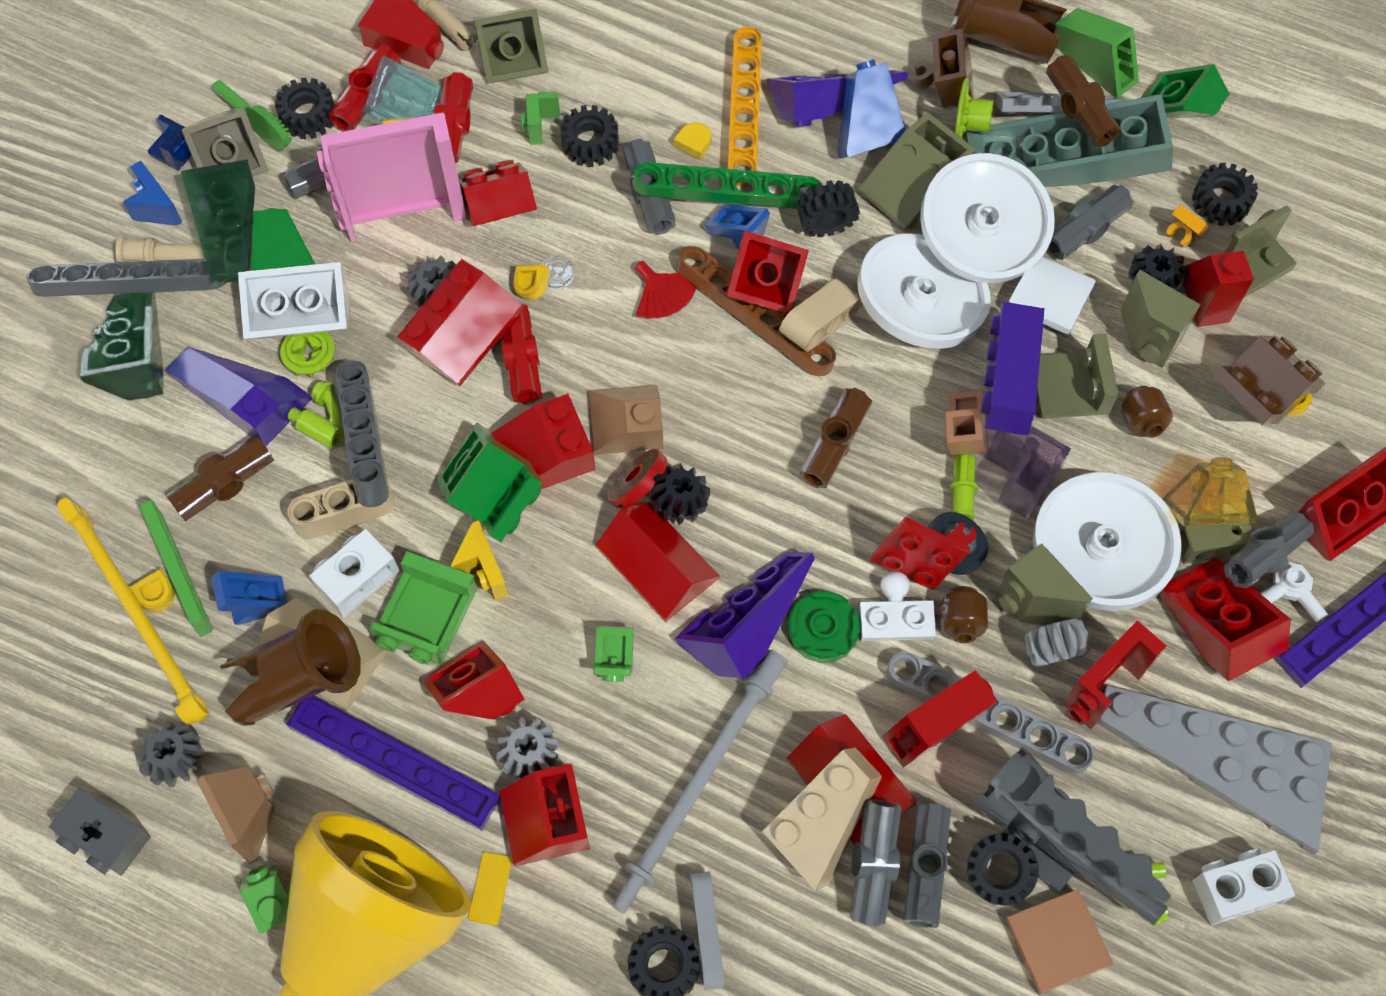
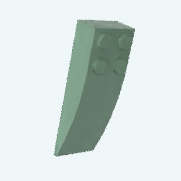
[966,94,1173,187]

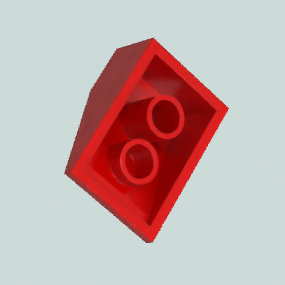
[491,393,596,490]
[1159,557,1291,681]

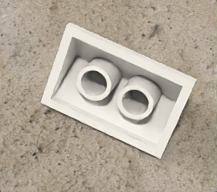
[238,262,350,340]

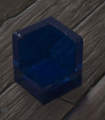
[148,114,192,171]

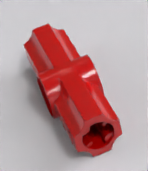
[328,44,401,132]
[434,72,473,163]
[501,303,543,405]

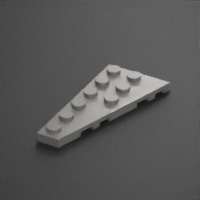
[1098,685,1332,855]

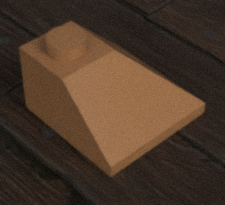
[589,385,664,455]
[196,766,274,864]

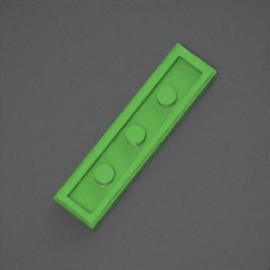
[139,500,213,637]

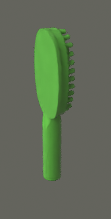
[212,80,292,151]

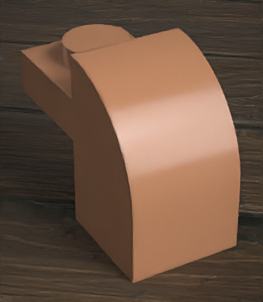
[946,390,989,456]

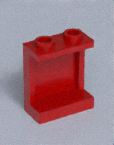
[1063,620,1167,729]

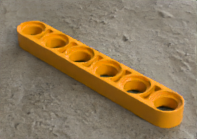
[728,26,762,187]

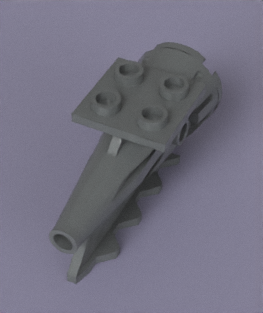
[972,747,1171,925]

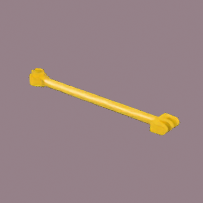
[57,498,210,725]

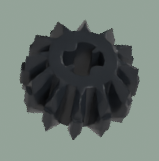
[1128,243,1188,292]
[649,463,710,525]

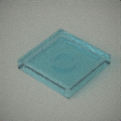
[363,56,440,121]

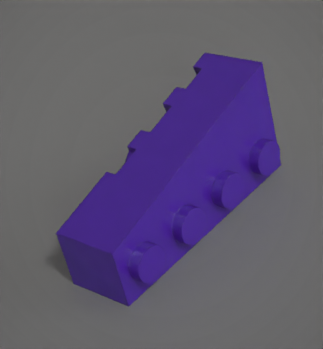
[980,301,1045,436]

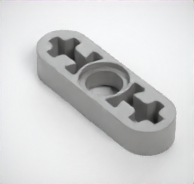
[690,871,725,990]

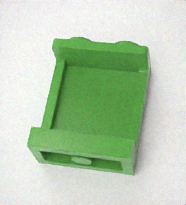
[369,551,477,665]

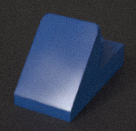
[123,160,182,226]
[704,204,770,250]
[211,571,288,625]

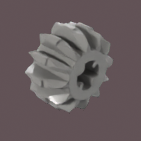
[1024,619,1091,667]
[495,717,560,781]

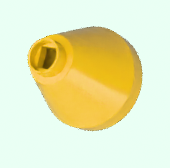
[280,811,471,996]

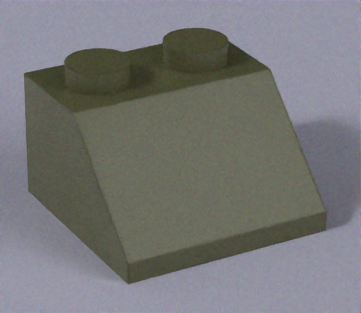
[473,6,548,83]
[1121,270,1200,368]
[996,543,1093,625]

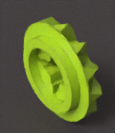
[280,332,336,378]

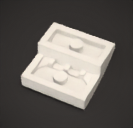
[1009,257,1097,335]

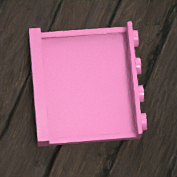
[317,112,467,242]

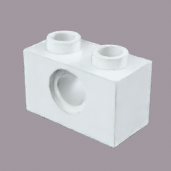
[309,529,399,618]

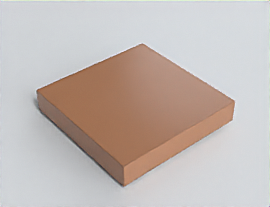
[1005,889,1114,995]

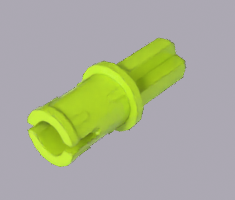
[950,454,978,521]

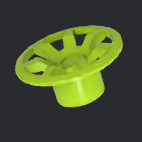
[955,77,994,138]

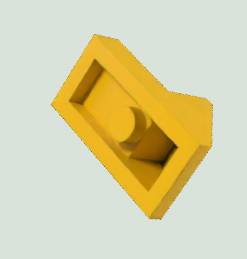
[451,521,508,600]

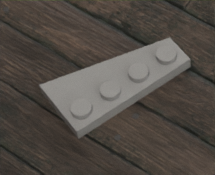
[994,91,1127,115]

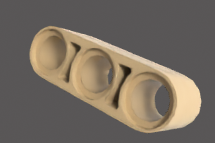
[779,278,862,352]
[287,479,395,539]

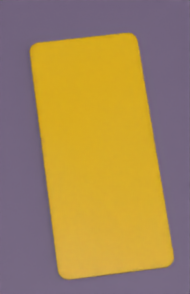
[468,852,512,926]

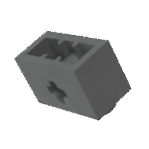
[49,788,151,876]

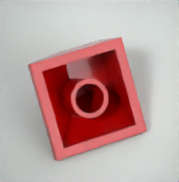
[726,231,809,315]
[420,640,525,720]

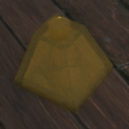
[1162,457,1257,526]

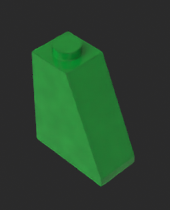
[250,208,315,271]

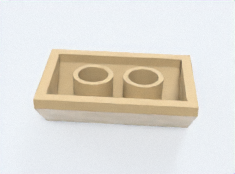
[257,598,388,711]

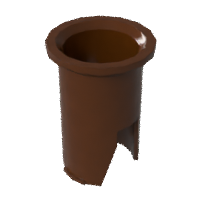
[949,0,1067,64]
[220,609,361,726]

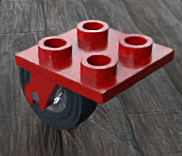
[870,512,988,590]

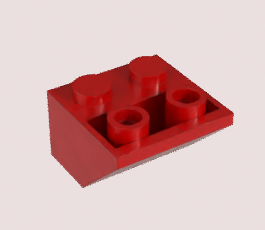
[458,159,537,226]
[499,763,590,867]

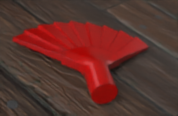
[634,261,696,319]

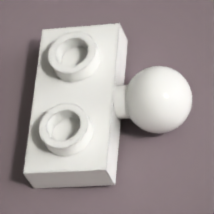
[859,571,936,641]

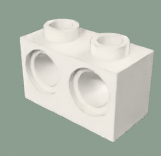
[1192,848,1295,926]

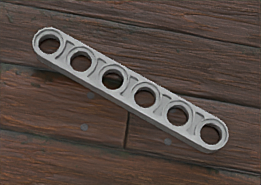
[887,651,1094,775]

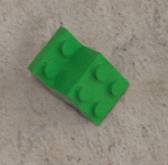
[437,423,543,542]

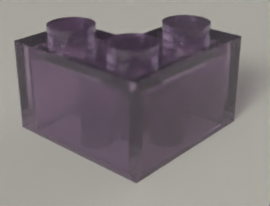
[985,425,1072,520]

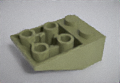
[858,112,976,230]

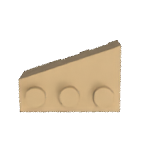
[762,748,882,891]

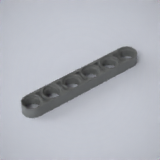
[27,259,228,297]

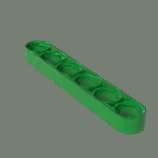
[632,162,823,209]

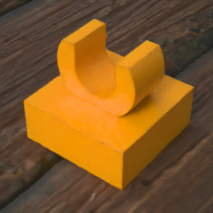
[1167,204,1209,247]

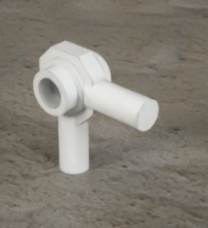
[1260,562,1328,622]

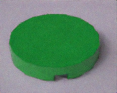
[787,591,861,663]

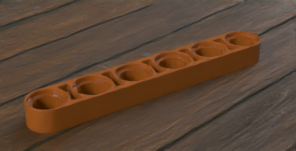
[677,246,836,376]

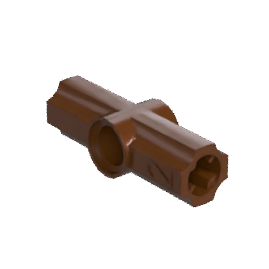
[1046,54,1121,148]
[799,387,872,488]
[166,435,275,522]

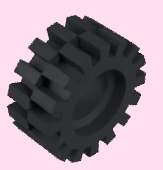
[275,77,335,140]
[560,105,619,167]
[1192,162,1258,226]
[796,180,860,237]
[966,833,1039,906]
[627,925,700,996]

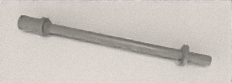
[611,650,788,914]

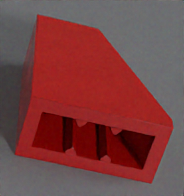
[358,0,444,69]
[1184,250,1254,327]
[882,670,998,768]

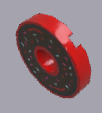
[607,449,668,509]

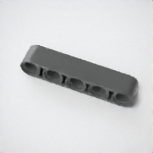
[335,360,389,507]

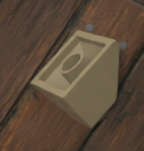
[181,105,269,192]

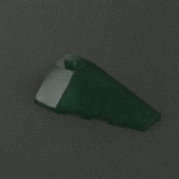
[181,160,255,285]
[80,292,164,401]

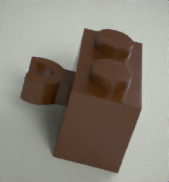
[914,28,974,108]

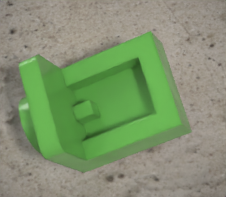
[521,92,560,145]
[593,626,634,682]
[240,864,289,934]

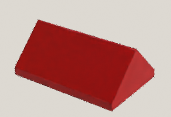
[1299,447,1386,561]
[595,502,720,623]
[787,714,918,845]

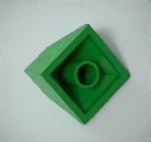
[1143,64,1230,118]

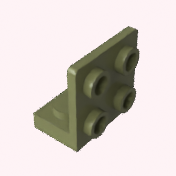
[1223,205,1297,298]
[1037,334,1119,419]

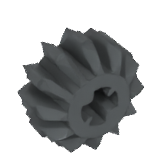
[407,255,456,308]
[135,720,204,787]

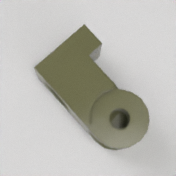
[1178,516,1252,564]

